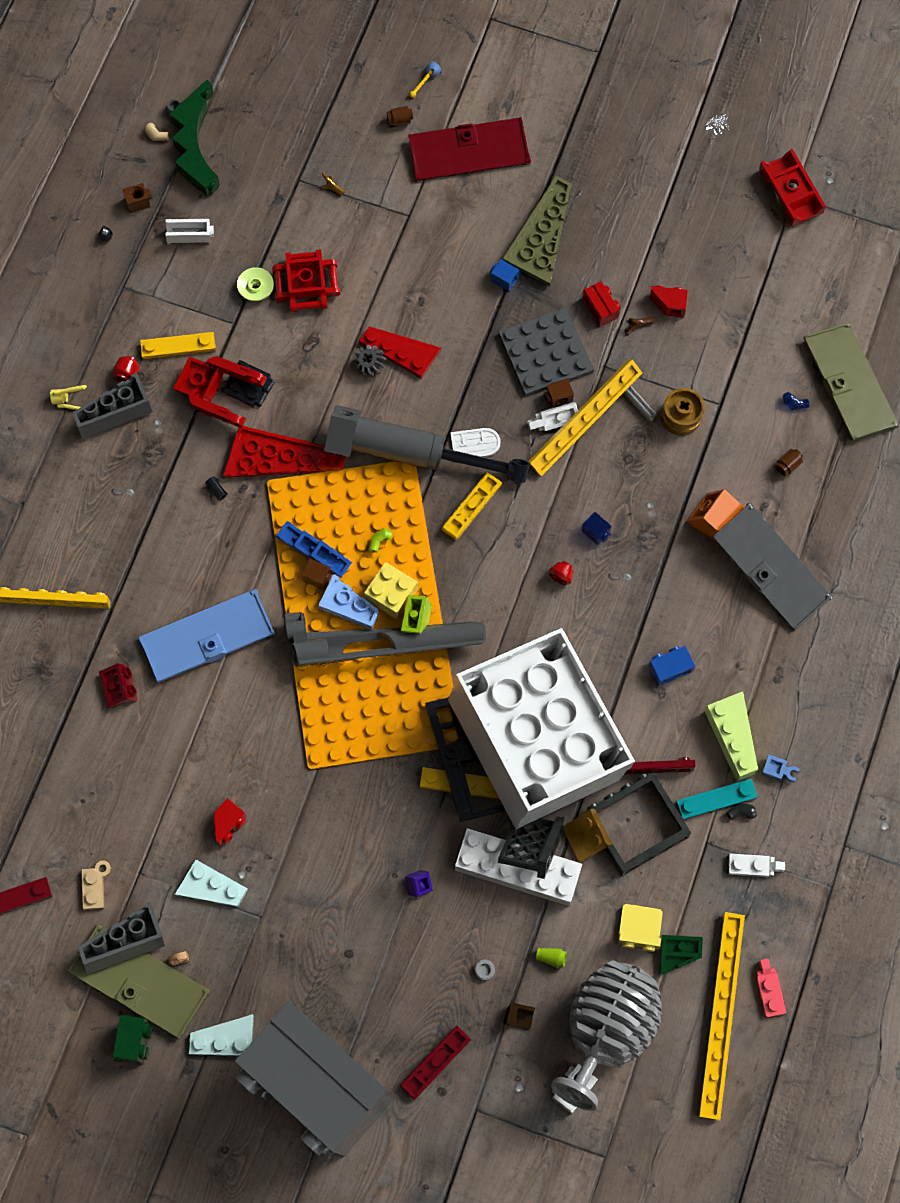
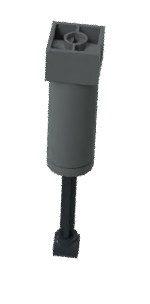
[324,405,530,483]

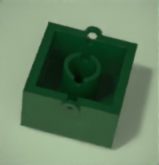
[113,1015,153,1064]

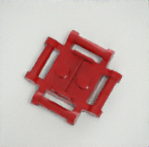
[272,249,341,312]

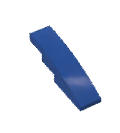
[275,521,352,578]

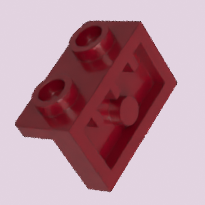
[99,663,137,708]

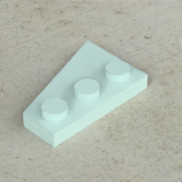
[175,860,248,907]
[189,1014,254,1056]

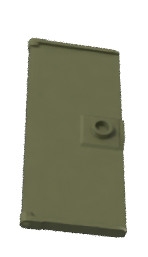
[803,322,899,441]
[67,924,211,1039]

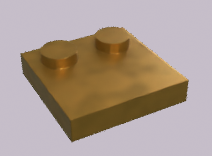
[563,809,612,863]

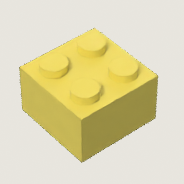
[364,562,418,619]

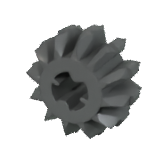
[354,345,386,376]

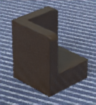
[506,1002,535,1030]

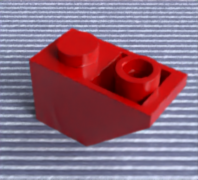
[649,285,688,318]
[214,798,247,847]

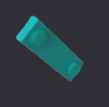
[676,779,758,820]

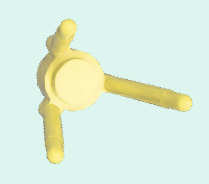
[50,385,87,410]

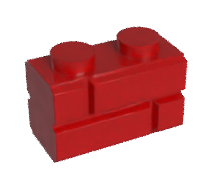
[582,281,621,326]

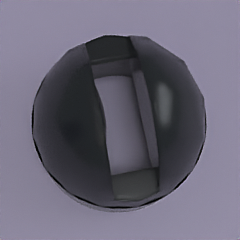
[98,225,113,242]

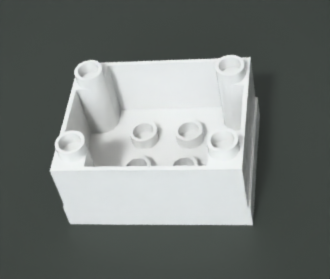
[448,628,635,829]

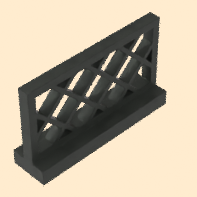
[498,816,564,879]

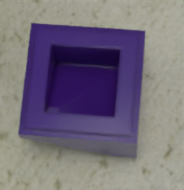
[405,870,433,897]

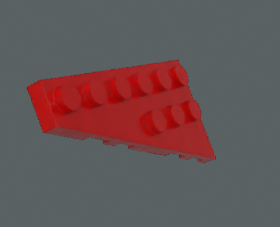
[224,426,347,478]

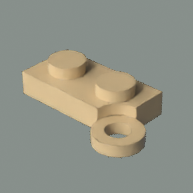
[82,861,111,910]

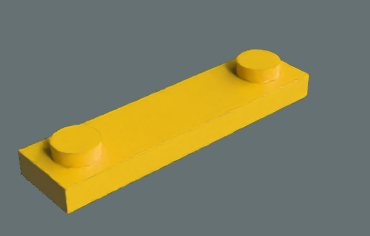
[140,332,216,359]
[442,472,502,541]

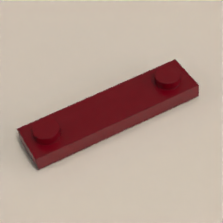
[624,757,696,774]
[0,877,53,915]
[400,1025,472,1101]

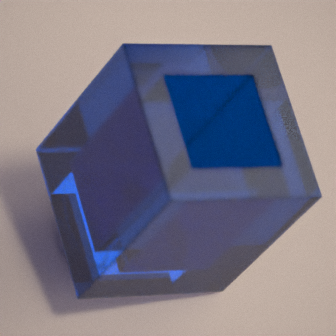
[581,512,612,545]

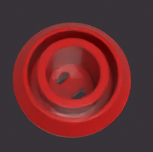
[549,561,574,585]

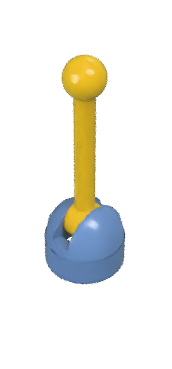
[409,61,442,98]

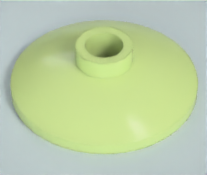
[237,268,274,301]

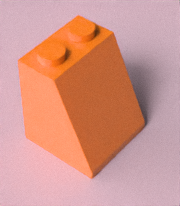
[686,489,744,542]

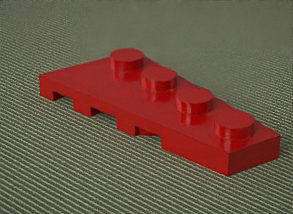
[359,326,441,379]

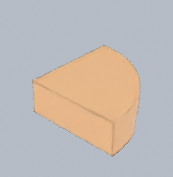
[168,951,189,966]

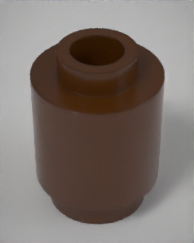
[387,106,413,127]
[775,449,803,476]

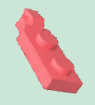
[756,959,786,1018]

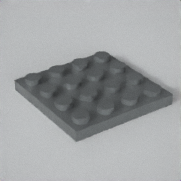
[498,307,594,397]

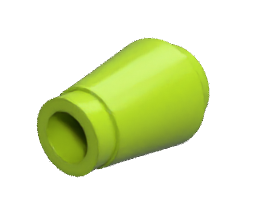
[536,948,567,968]

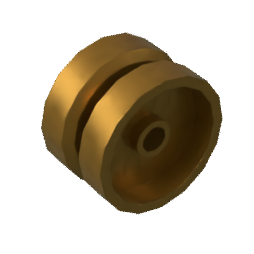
[661,388,705,435]

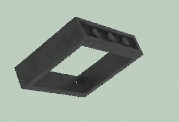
[586,772,691,876]

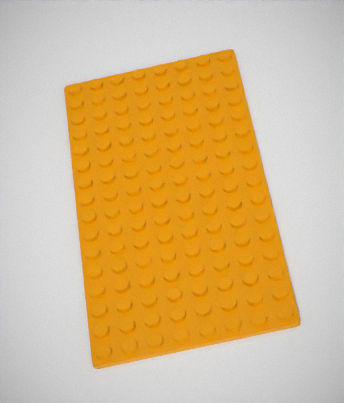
[267,461,459,770]

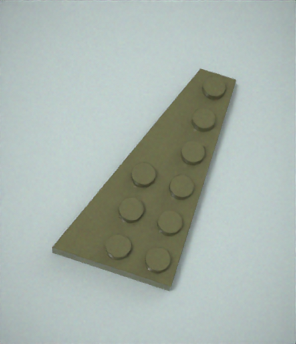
[503,176,572,286]

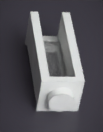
[166,219,214,245]

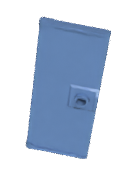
[139,589,275,683]

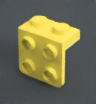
[618,904,663,952]

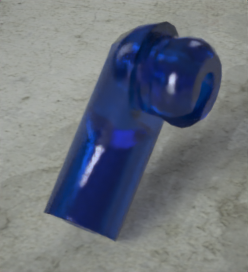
[782,392,810,410]

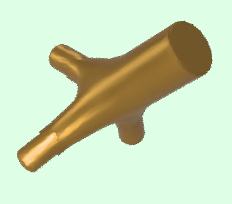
[322,172,345,196]

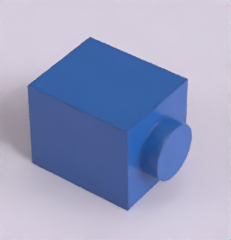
[490,259,519,292]

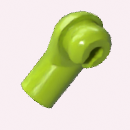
[368,528,392,553]

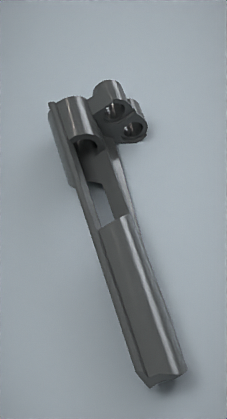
[285,612,486,667]

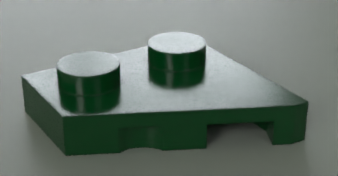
[660,935,703,974]

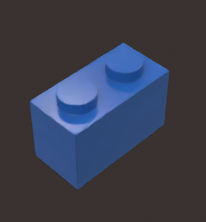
[649,646,696,686]

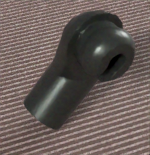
[726,803,757,820]

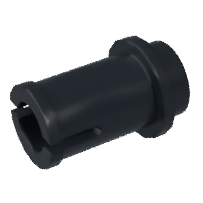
[205,476,228,501]

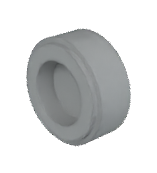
[475,960,495,981]

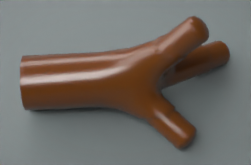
[626,317,653,335]

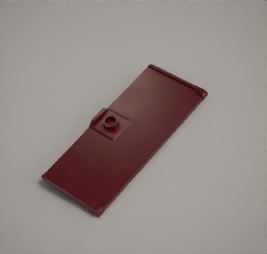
[408,117,531,181]

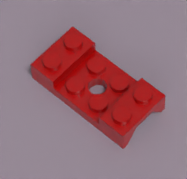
[759,149,826,226]

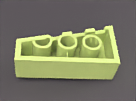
[704,691,758,782]

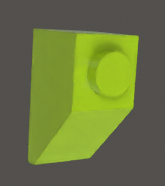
[401,595,432,634]

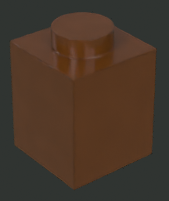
[302,559,333,590]

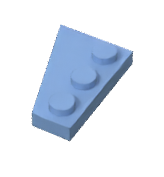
[319,574,379,630]

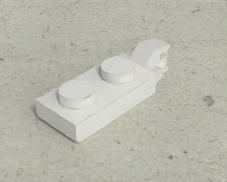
[527,402,578,431]
[728,854,785,877]

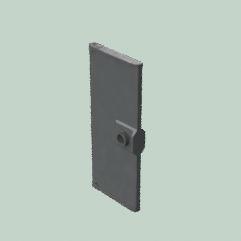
[712,503,832,631]

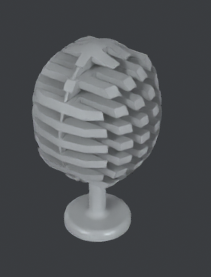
[551,960,662,1111]

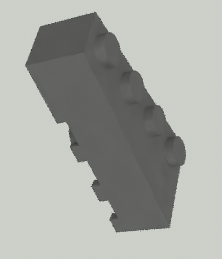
[72,372,152,439]
[78,902,165,974]

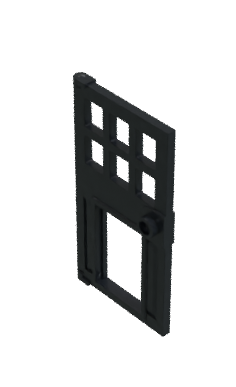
[425,697,506,822]

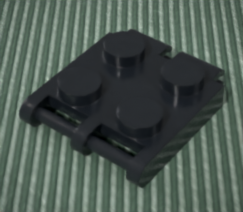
[221,360,275,407]

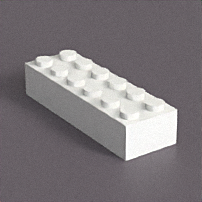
[455,828,582,906]

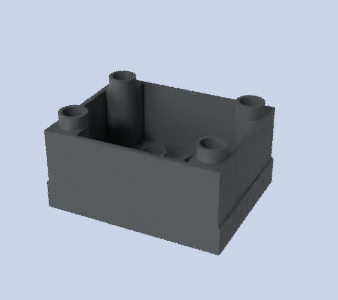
[235,1000,395,1159]

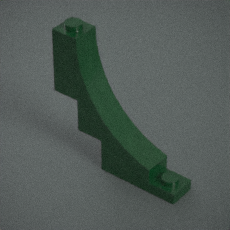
[170,80,220,197]

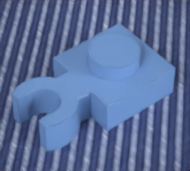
[762,754,800,783]

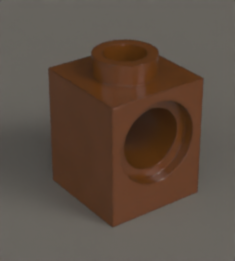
[122,183,152,213]
[544,378,574,408]

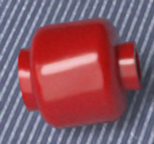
[112,356,140,383]

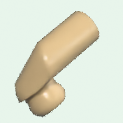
[144,123,169,141]

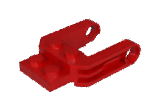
[173,356,267,428]

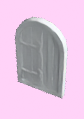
[450,428,500,457]

